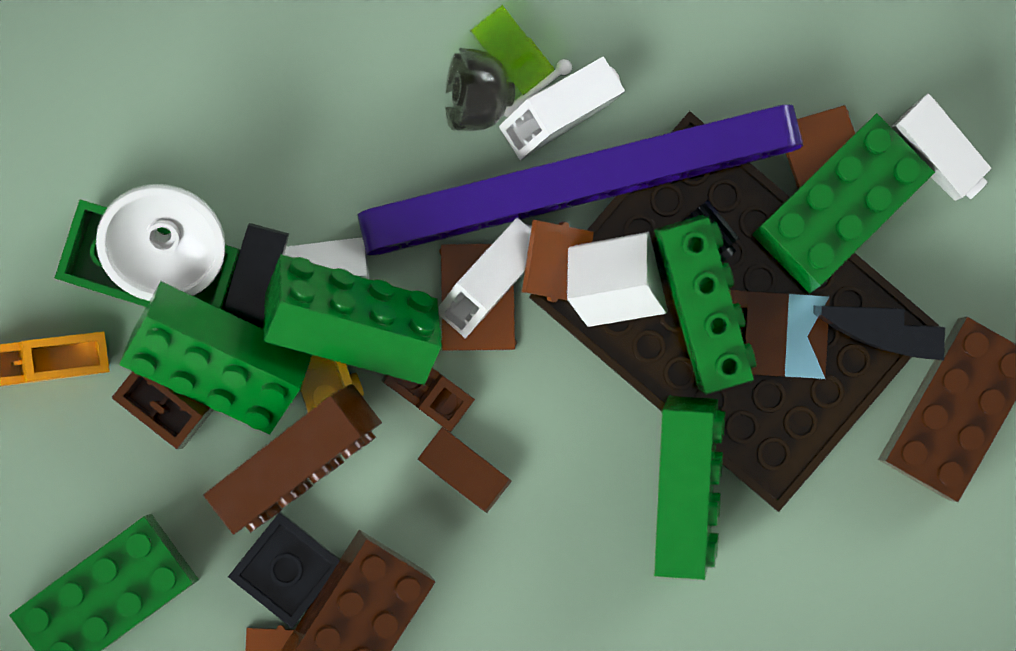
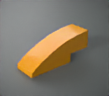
[0,331,110,387]

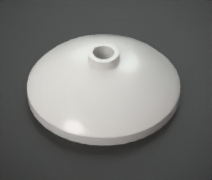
[96,185,225,301]

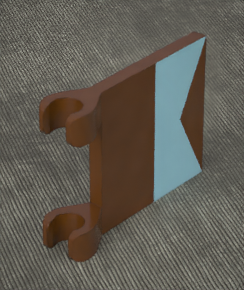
[729,290,830,379]

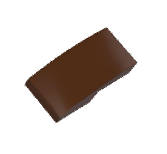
[381,368,475,432]
[417,427,512,513]

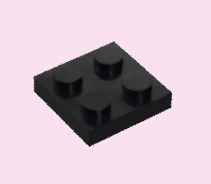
[228,512,340,628]

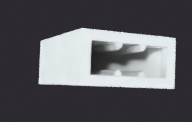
[499,56,625,160]
[891,94,992,201]
[438,217,532,339]

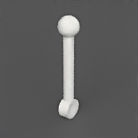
[501,59,572,118]

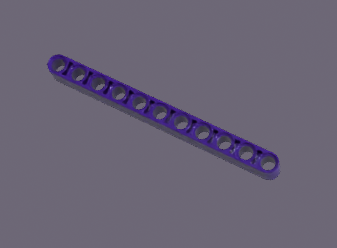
[357,104,804,256]

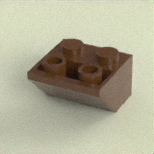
[111,371,213,449]

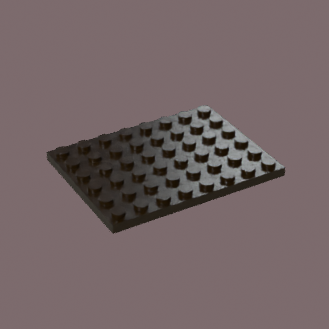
[529,111,939,512]

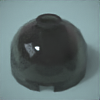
[445,48,515,131]

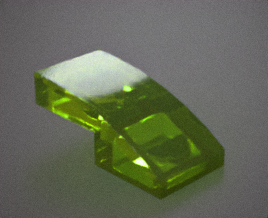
[469,5,555,95]

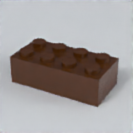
[878,317,1016,502]
[203,383,382,535]
[281,530,436,651]

